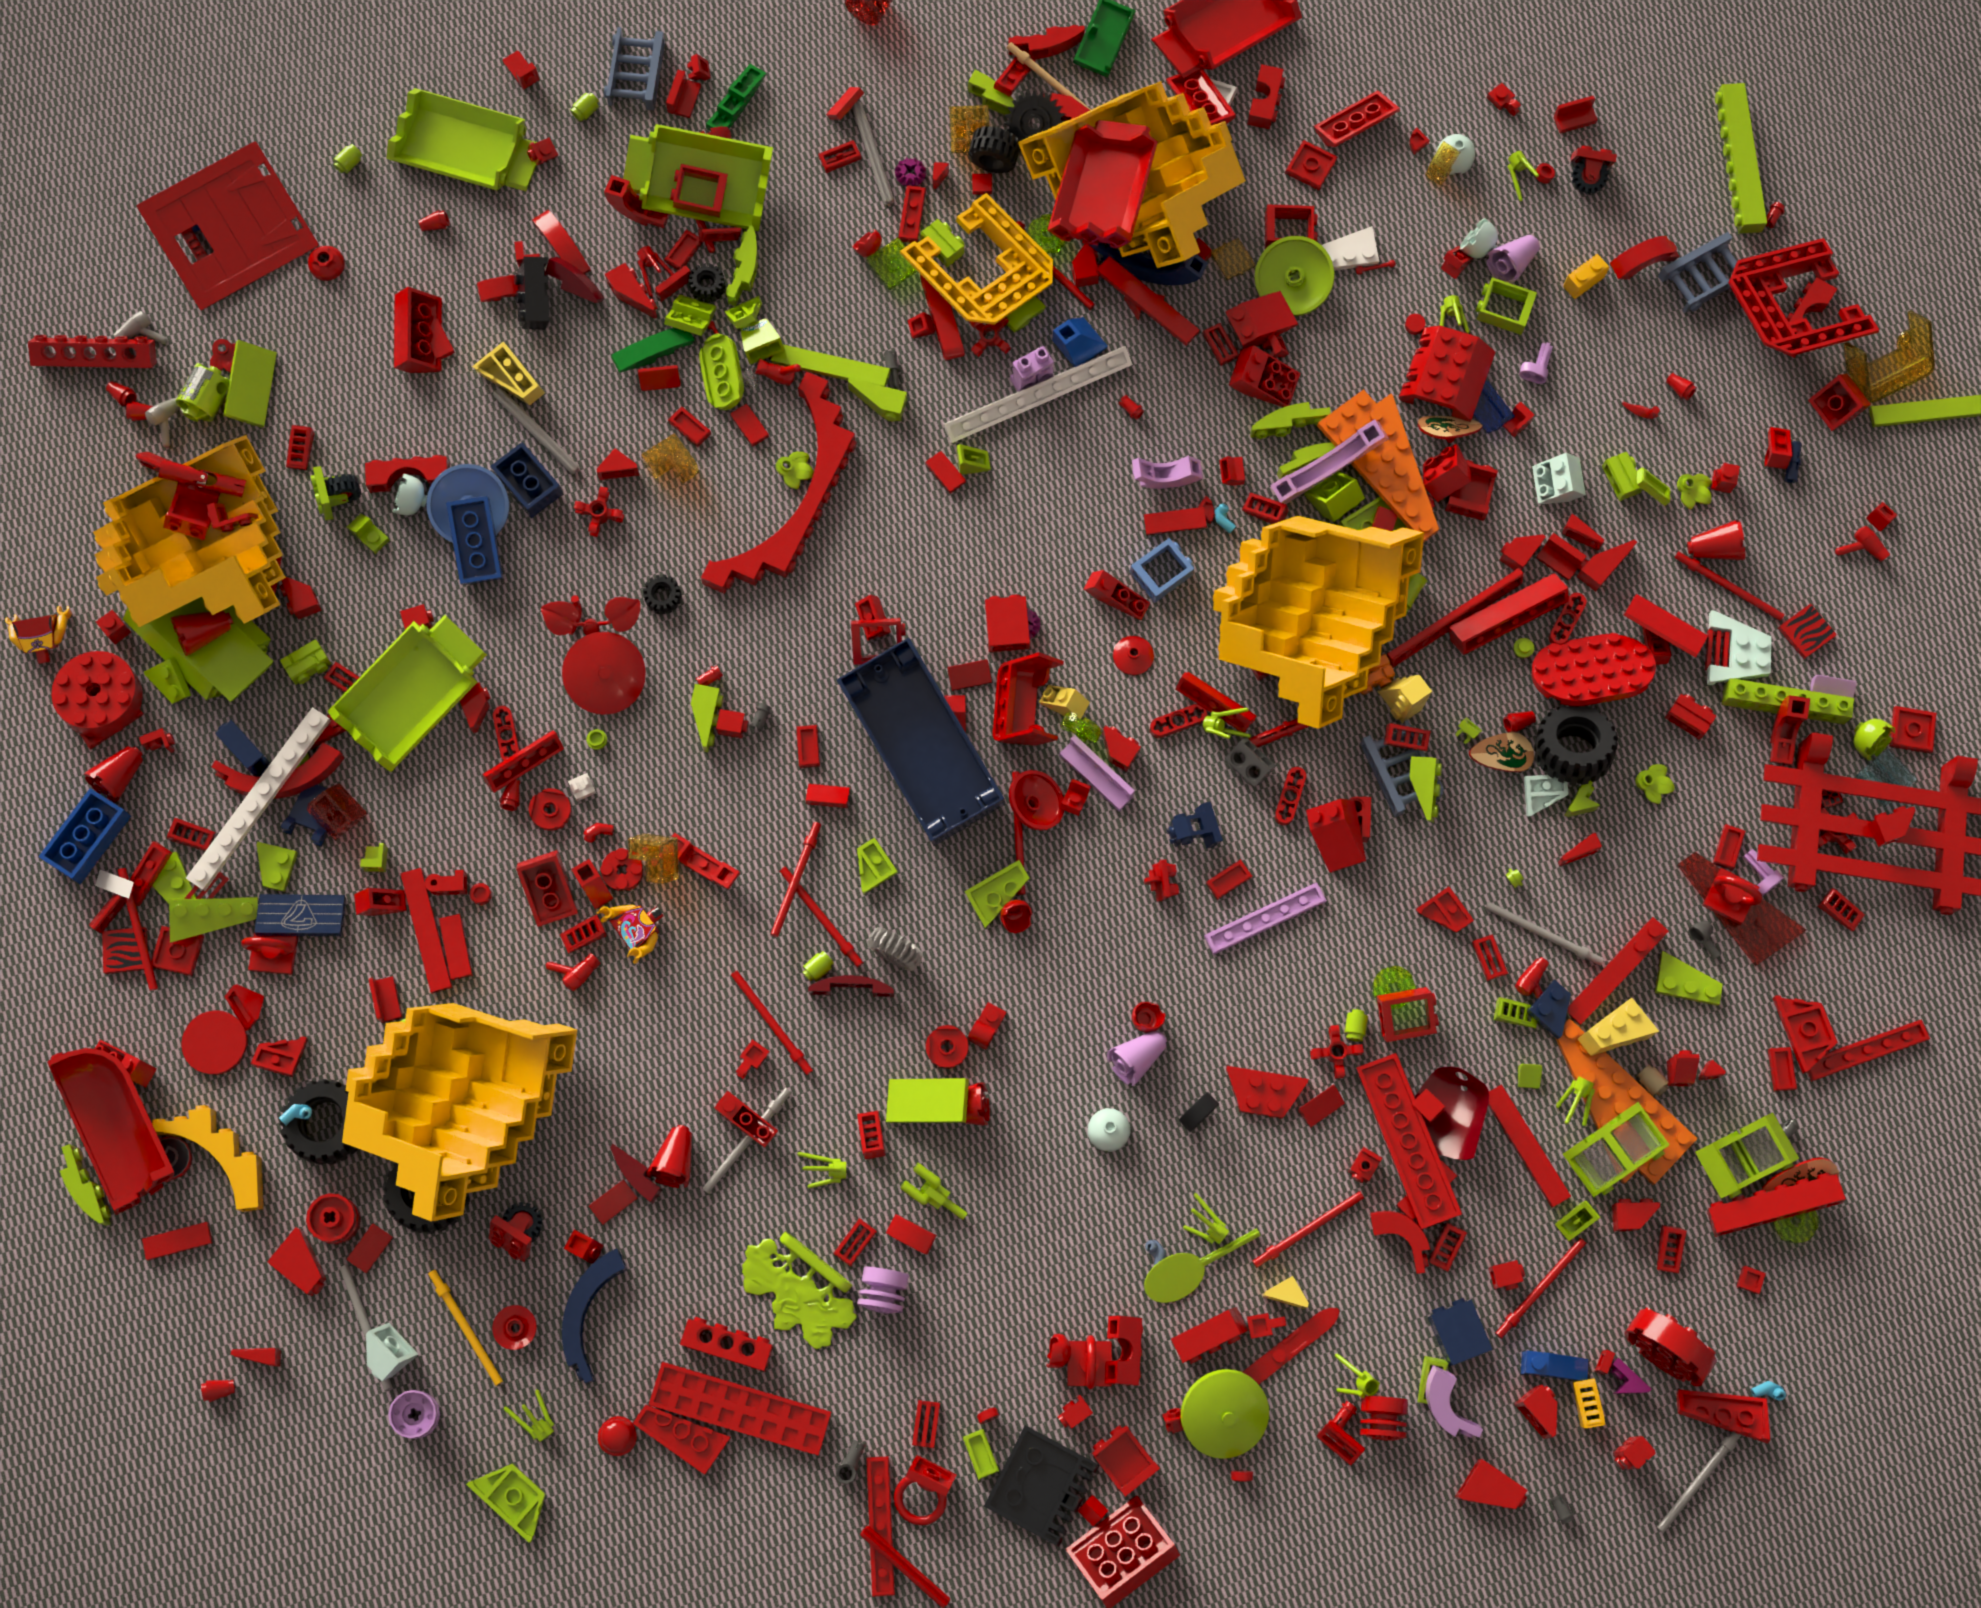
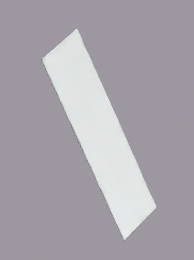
[95,870,134,899]

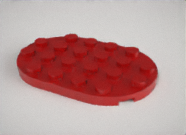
[1531,633,1656,706]

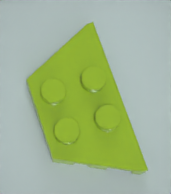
[466,1464,546,1543]

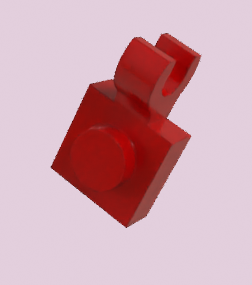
[1487,83,1521,116]
[736,1039,770,1079]
[1246,1313,1286,1339]

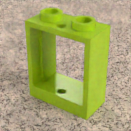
[1475,277,1537,335]

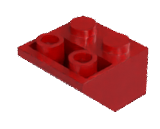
[1423,444,1471,502]

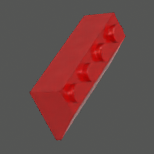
[394,287,442,373]

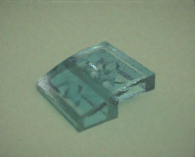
[1856,748,1917,807]

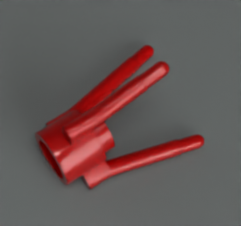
[637,246,674,297]

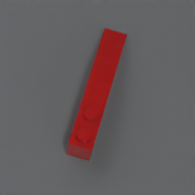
[1567,917,1669,1025]

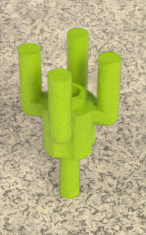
[900,1162,968,1220]

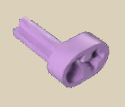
[1519,342,1553,384]
[1743,849,1784,896]

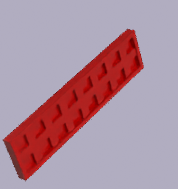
[649,1362,832,1456]

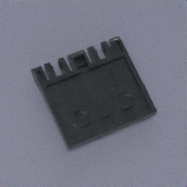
[984,1425,1100,1547]

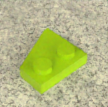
[724,296,762,329]
[144,657,192,704]
[857,837,898,895]
[256,842,298,893]

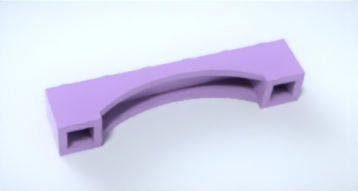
[1270,419,1389,504]

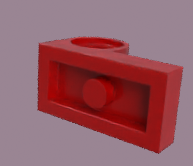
[1764,427,1792,470]
[1349,796,1371,843]
[967,1002,1007,1050]

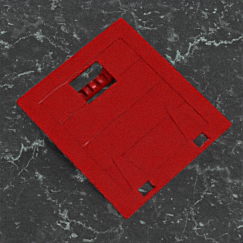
[136,141,319,311]

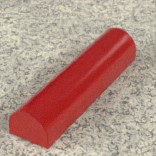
[482,730,564,793]

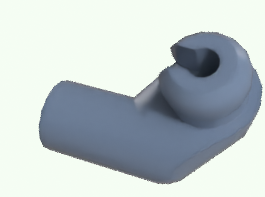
[1145,1240,1167,1265]

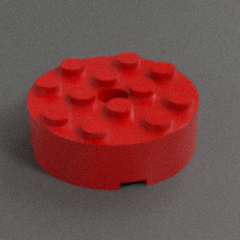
[51,651,143,737]
[1624,1307,1717,1386]

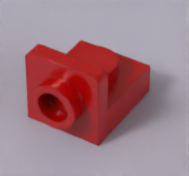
[527,137,559,166]
[139,728,176,753]
[1060,779,1091,816]
[564,1229,603,1264]

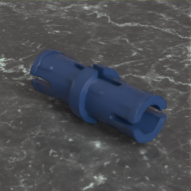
[1784,441,1802,483]

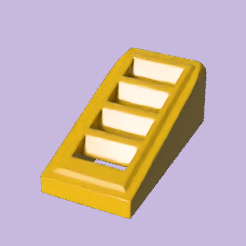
[1572,1379,1606,1428]

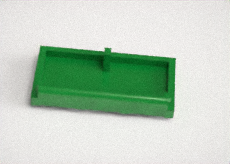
[1073,0,1136,78]

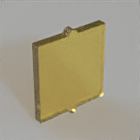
[1211,238,1256,281]

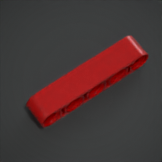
[920,274,965,361]

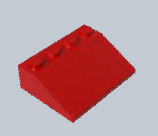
[1065,1495,1180,1608]

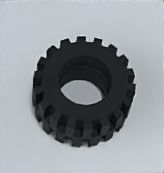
[968,126,1020,173]

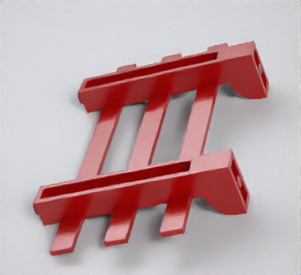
[1757,732,1981,915]

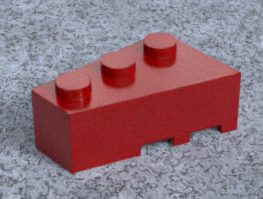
[1171,1307,1249,1364]

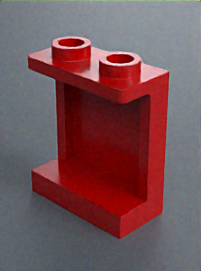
[1445,460,1498,521]
[163,482,220,540]
[985,594,1030,652]
[1091,1425,1160,1497]

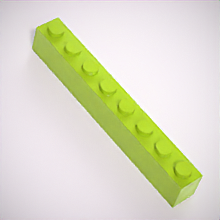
[1715,83,1767,234]

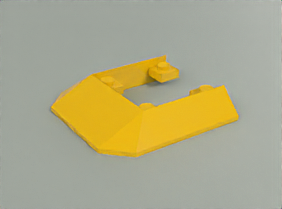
[900,193,1053,325]

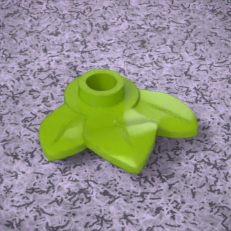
[776,451,814,490]
[1677,474,1712,510]
[1635,764,1675,804]

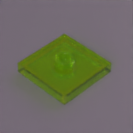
[866,237,917,290]

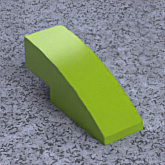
[968,70,1014,115]

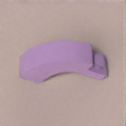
[1132,456,1203,489]
[1426,1365,1483,1438]

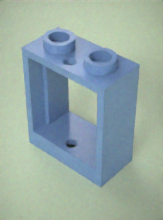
[1130,538,1195,603]

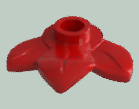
[210,339,236,373]

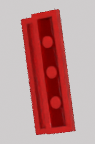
[1623,594,1708,658]

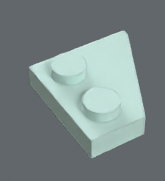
[1524,775,1568,817]

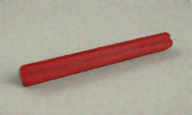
[860,1526,950,1608]

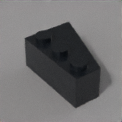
[514,257,550,330]

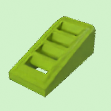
[1494,997,1537,1029]
[1417,1356,1448,1404]

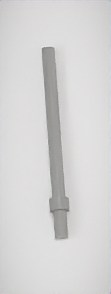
[1485,902,1604,966]
[702,1087,792,1194]
[340,1265,393,1391]
[1656,1432,1741,1533]

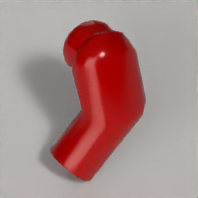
[583,823,614,843]

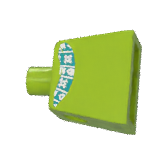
[741,318,785,365]

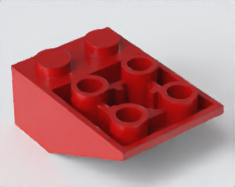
[1229,345,1301,407]

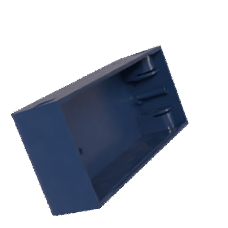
[836,637,1006,846]

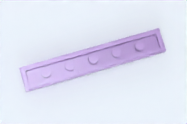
[1204,882,1327,955]

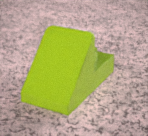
[346,513,390,554]
[1564,780,1600,817]

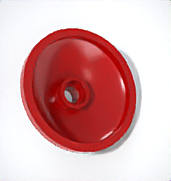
[1009,770,1064,831]

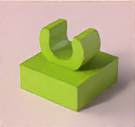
[1455,717,1482,744]

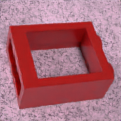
[670,164,728,218]
[1265,204,1318,249]
[851,618,906,665]
[1377,987,1439,1042]

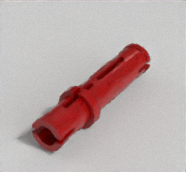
[1248,718,1309,748]

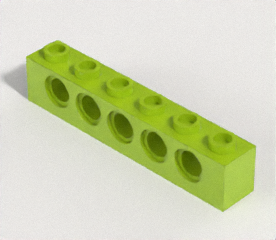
[1722,678,1854,725]

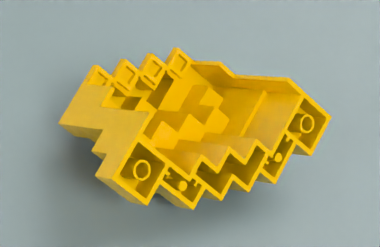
[1018,81,1246,268]
[93,435,286,627]
[1213,516,1424,729]
[342,1003,577,1222]

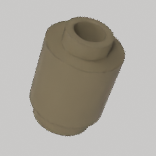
[1637,1064,1669,1097]

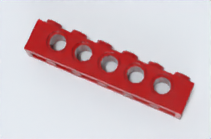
[28,335,157,368]

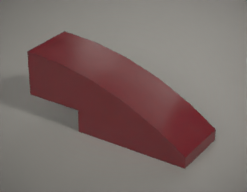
[545,256,604,303]
[610,1144,663,1205]

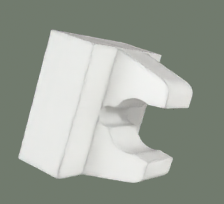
[568,773,596,802]

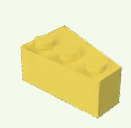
[472,342,545,405]
[1377,675,1432,723]
[1578,998,1659,1056]

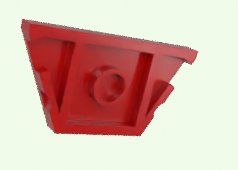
[1772,995,1838,1074]
[1226,1066,1309,1119]

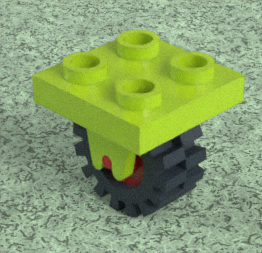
[310,466,362,520]

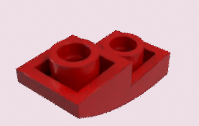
[477,275,518,302]
[886,1214,937,1255]

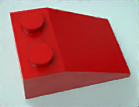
[1225,291,1298,349]
[1306,799,1366,873]
[516,850,578,927]

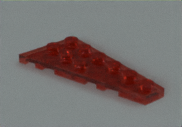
[1677,852,1806,966]

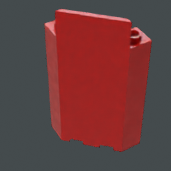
[1151,0,1302,79]
[1047,120,1158,248]

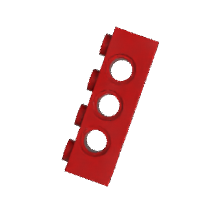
[680,1317,774,1372]

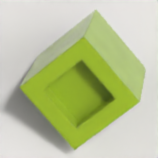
[360,843,388,872]

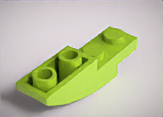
[726,225,758,306]
[1250,402,1331,439]
[1277,442,1336,479]
[60,1144,111,1226]

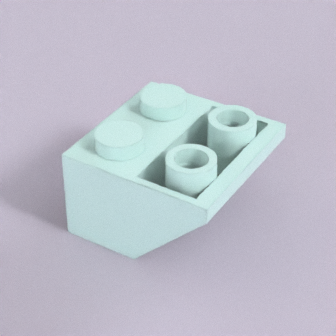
[1532,453,1586,504]

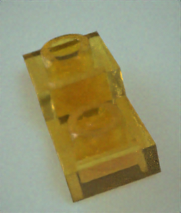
[1425,141,1461,186]

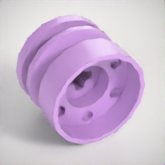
[857,1267,909,1314]
[388,1390,440,1439]

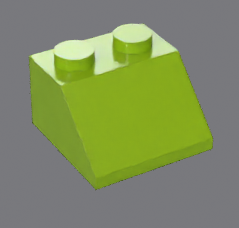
[1304,471,1365,522]

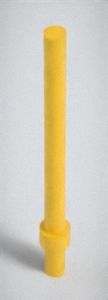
[428,1269,503,1386]

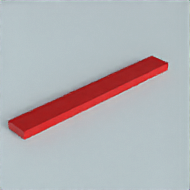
[1387,568,1523,668]

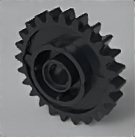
[1004,90,1066,152]

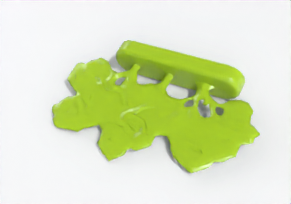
[742,1231,857,1349]

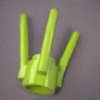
[1507,151,1539,201]
[1440,295,1470,334]
[1203,708,1251,739]
[1556,1076,1595,1126]
[797,1152,846,1188]
[1183,1193,1229,1244]
[1335,1353,1380,1398]
[503,1390,555,1442]

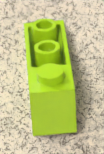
[691,684,724,753]
[1409,756,1442,823]

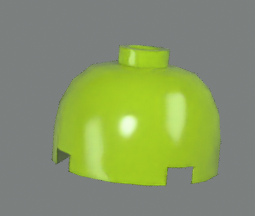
[1854,718,1896,760]

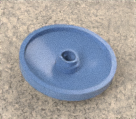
[426,464,510,543]

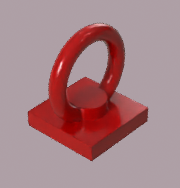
[1702,868,1763,925]
[241,931,299,975]
[1067,1335,1112,1390]
[894,1455,957,1526]

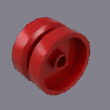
[306,1193,361,1245]

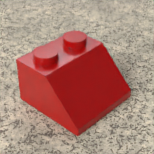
[1808,373,1871,431]
[1514,1385,1557,1439]

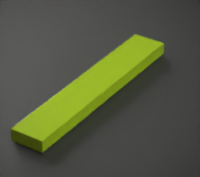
[771,344,891,387]
[1869,395,1981,427]

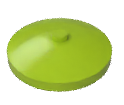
[1255,236,1335,316]
[1181,1369,1269,1459]

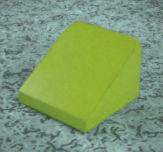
[1518,1064,1542,1089]

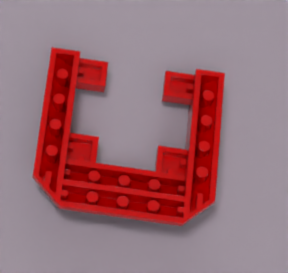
[1728,238,1880,356]

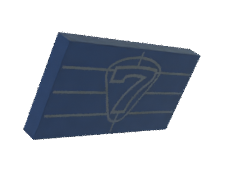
[254,894,346,936]

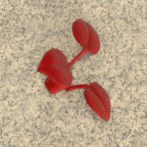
[541,597,640,636]

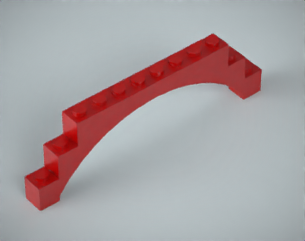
[701,371,857,594]

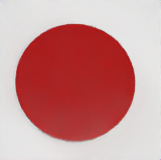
[181,1010,248,1075]

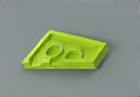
[964,860,1030,928]
[1655,951,1723,1006]

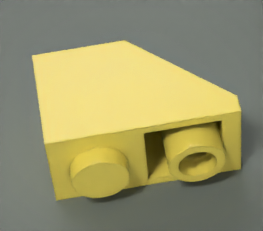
[1039,685,1090,720]

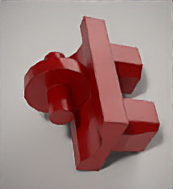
[1144,860,1179,901]

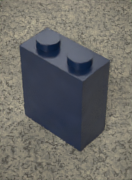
[215,720,271,777]
[1428,1298,1493,1367]

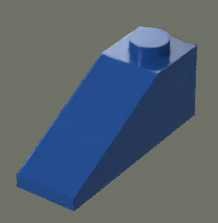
[1521,1350,1588,1381]

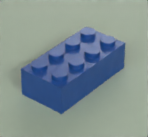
[446,496,503,585]
[38,788,131,885]

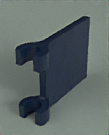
[280,784,345,847]

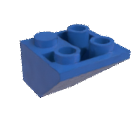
[1052,317,1108,367]

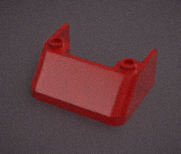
[992,652,1064,746]

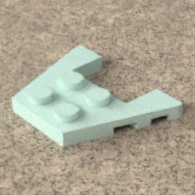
[1707,610,1771,685]

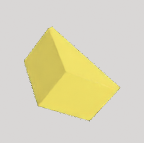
[1263,1276,1309,1309]

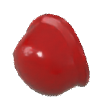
[598,1416,637,1456]

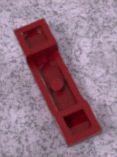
[808,975,894,997]

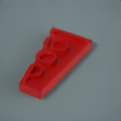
[632,1405,731,1475]

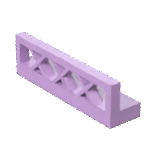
[1059,734,1135,811]

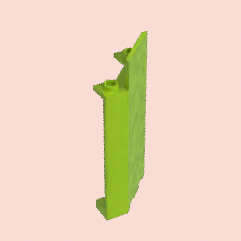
[386,88,537,191]
[623,124,773,231]
[123,597,273,702]
[327,615,487,772]

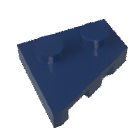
[1527,980,1571,1039]

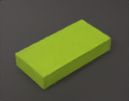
[1637,467,1670,506]
[963,1429,999,1480]

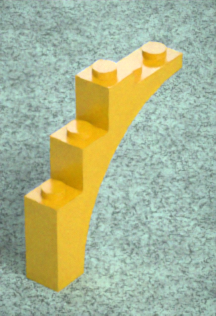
[152,1105,264,1212]

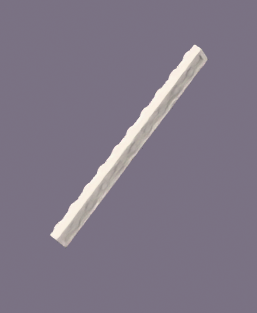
[943,346,1133,443]
[186,707,331,891]

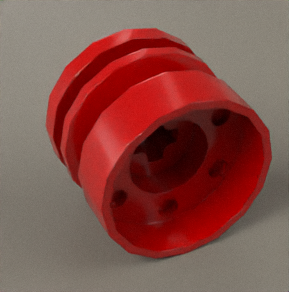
[1359,1396,1408,1441]

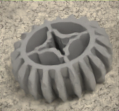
[867,927,923,971]

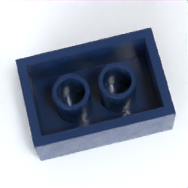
[490,442,563,519]

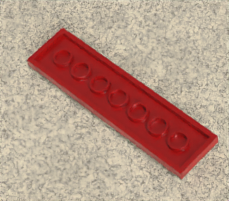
[1356,1053,1462,1230]

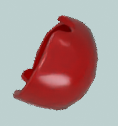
[852,229,882,257]
[1000,899,1033,934]
[1131,1002,1166,1033]
[1046,1334,1071,1368]

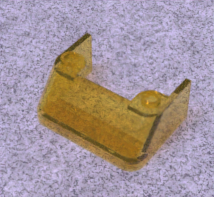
[1843,310,1935,402]

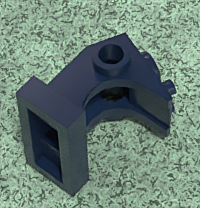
[1166,802,1223,849]

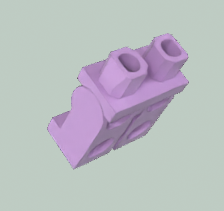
[1010,346,1054,391]

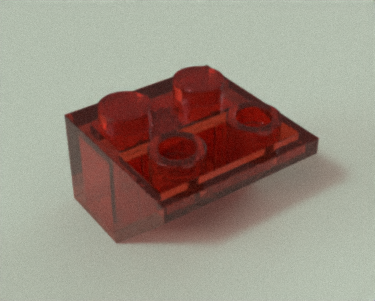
[307,783,368,841]

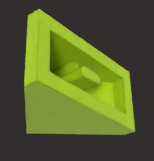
[957,444,991,475]
[1555,1200,1600,1241]

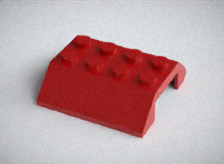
[1398,325,1496,422]

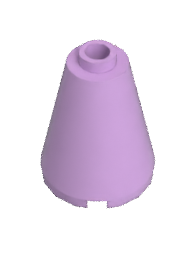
[1487,235,1540,284]
[1107,1031,1167,1086]

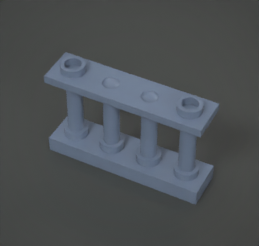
[604,27,665,110]
[1658,232,1737,314]
[1360,720,1444,817]

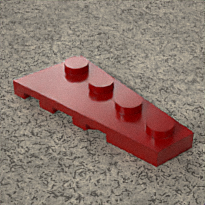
[1676,1389,1770,1444]

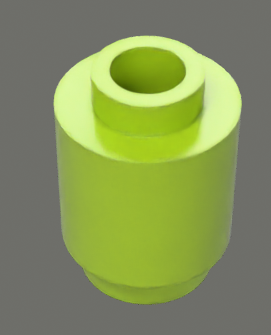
[570,93,599,122]
[333,144,363,174]
[802,951,834,982]
[1344,1009,1369,1042]

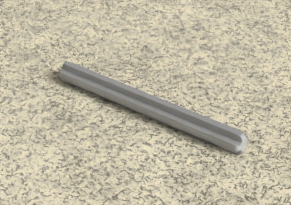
[852,101,894,206]
[493,388,580,475]

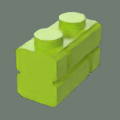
[921,219,965,267]
[1602,452,1643,501]
[280,639,332,685]

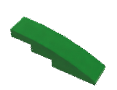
[706,64,766,131]
[611,327,694,373]

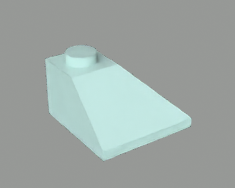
[366,1323,418,1381]

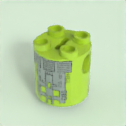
[175,363,229,422]

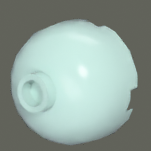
[1435,134,1475,175]
[1460,218,1498,259]
[392,474,427,516]
[1088,1108,1130,1152]

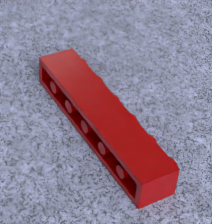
[1449,573,1569,655]
[1707,1173,1846,1237]

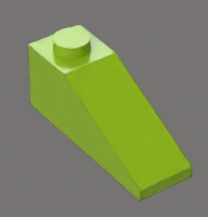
[848,378,907,422]

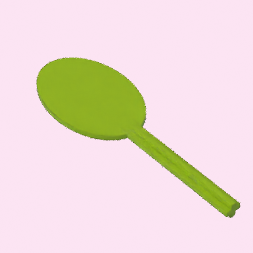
[1144,1228,1260,1303]

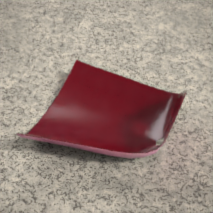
[1415,1066,1489,1160]

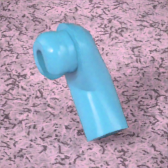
[1214,503,1236,534]
[279,1104,312,1125]
[1750,1381,1786,1401]

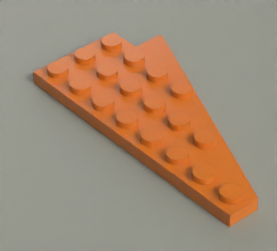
[1317,389,1439,543]
[1555,1018,1698,1185]

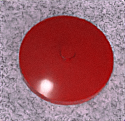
[562,632,646,715]

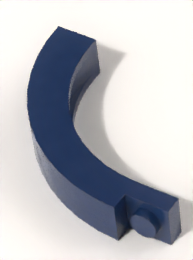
[1088,242,1208,286]
[562,1248,628,1385]

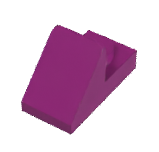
[1610,1358,1652,1394]

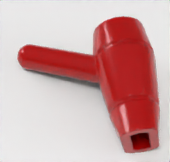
[755,359,801,386]
[1835,526,1890,562]
[545,953,601,991]
[1515,957,1549,999]

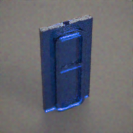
[1474,379,1515,434]

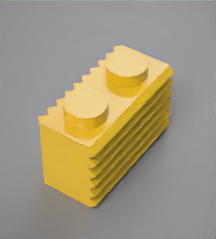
[1563,254,1609,299]

